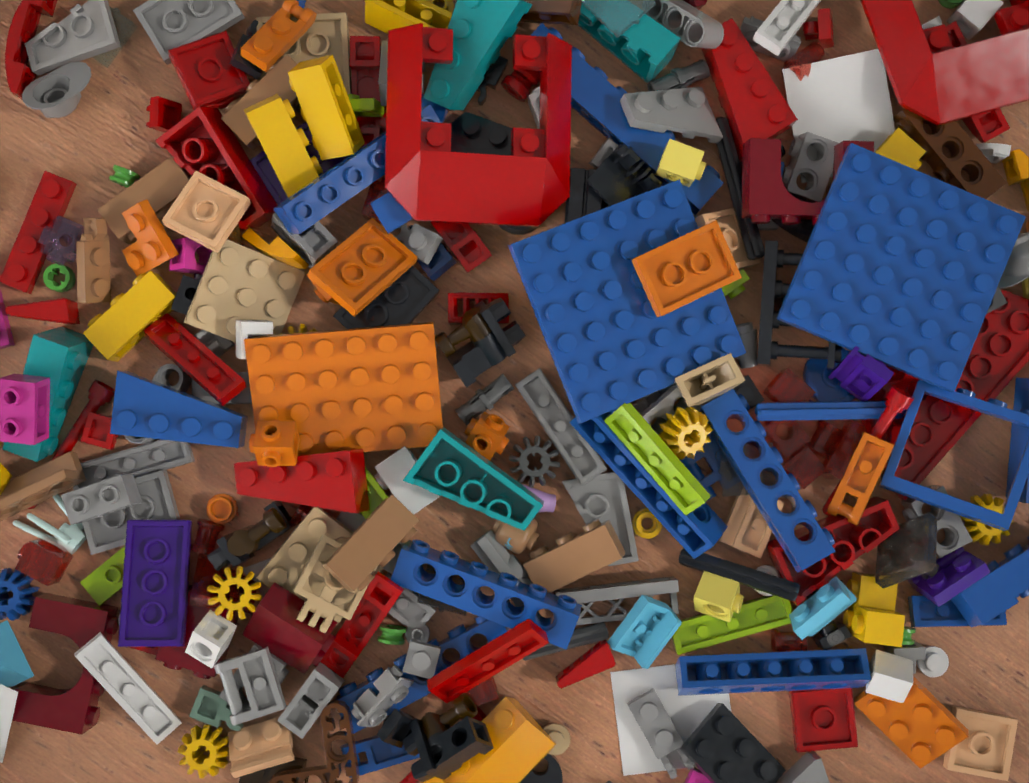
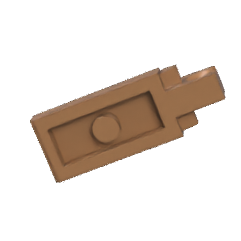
[76,218,111,303]

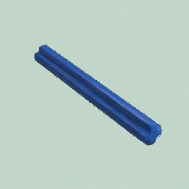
[755,401,906,421]

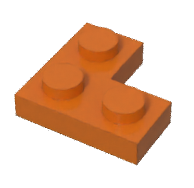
[121,199,179,277]

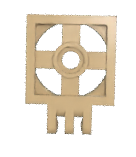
[293,535,378,633]

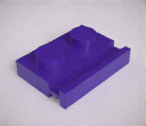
[828,346,894,401]

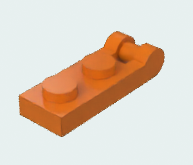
[240,0,317,72]
[827,432,894,526]

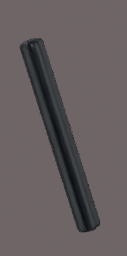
[716,117,765,260]

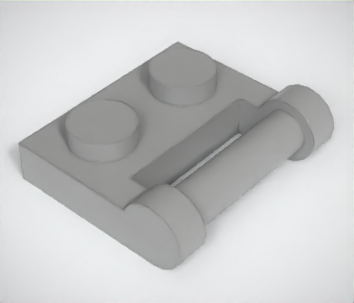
[214,646,287,725]

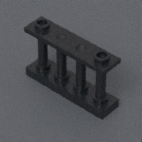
[757,240,842,370]

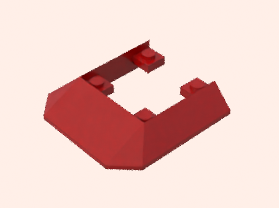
[860,0,1029,126]
[385,23,572,227]

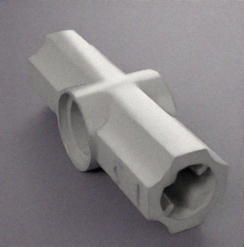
[471,530,541,611]

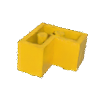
[843,572,905,647]

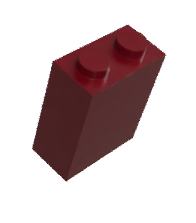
[242,582,338,674]
[155,585,239,679]

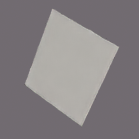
[782,49,895,183]
[610,664,731,776]

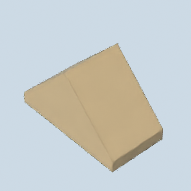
[674,353,745,407]

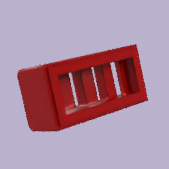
[448,292,509,325]
[5,298,80,325]
[556,640,616,689]

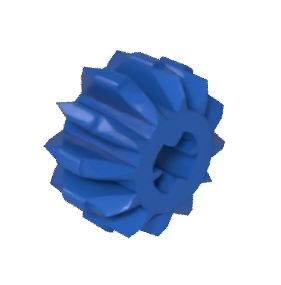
[0,568,39,621]

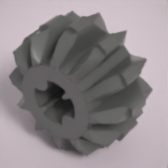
[509,436,560,487]

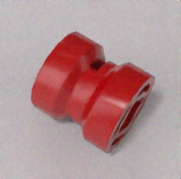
[501,69,540,102]

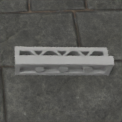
[554,576,679,625]

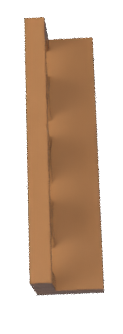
[0,452,86,521]

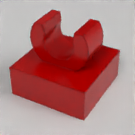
[803,8,834,49]
[146,96,182,132]
[80,412,118,450]

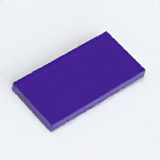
[118,520,192,647]

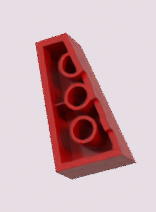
[701,18,798,160]
[155,106,277,229]
[234,449,370,514]
[766,496,900,606]

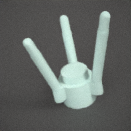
[13,494,87,554]

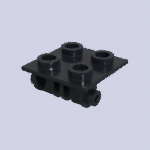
[586,143,663,206]

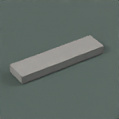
[515,368,607,486]
[73,439,195,490]

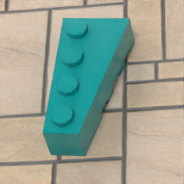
[423,0,533,110]
[578,0,681,84]
[2,326,93,462]
[403,428,544,531]

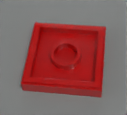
[168,31,250,110]
[789,688,858,753]

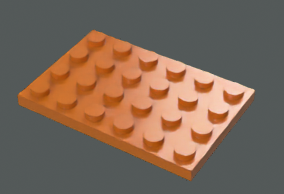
[244,322,443,456]

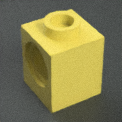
[655,139,706,187]
[694,571,744,622]

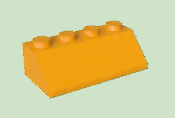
[423,697,556,783]

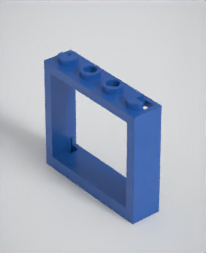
[879,380,1029,531]

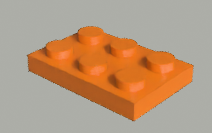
[308,218,417,317]
[631,220,742,317]
[854,676,969,769]

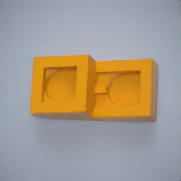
[1002,149,1029,212]
[242,227,309,269]

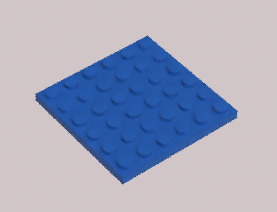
[776,143,1026,392]
[508,179,746,423]

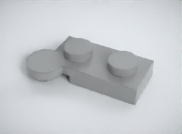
[386,572,437,644]

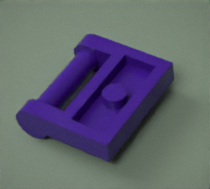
[906,547,990,607]

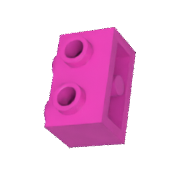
[0,373,50,445]

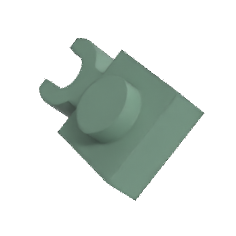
[189,685,244,731]

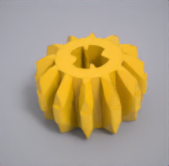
[659,407,713,460]
[960,493,1015,546]
[207,566,262,621]
[177,724,229,779]

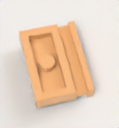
[719,485,784,559]
[228,717,295,778]

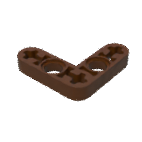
[269,700,359,783]

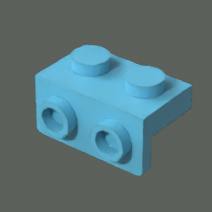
[789,576,857,640]
[607,594,682,669]

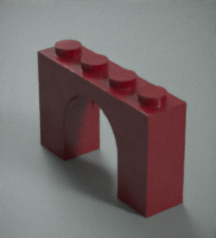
[742,138,874,225]
[12,593,120,735]

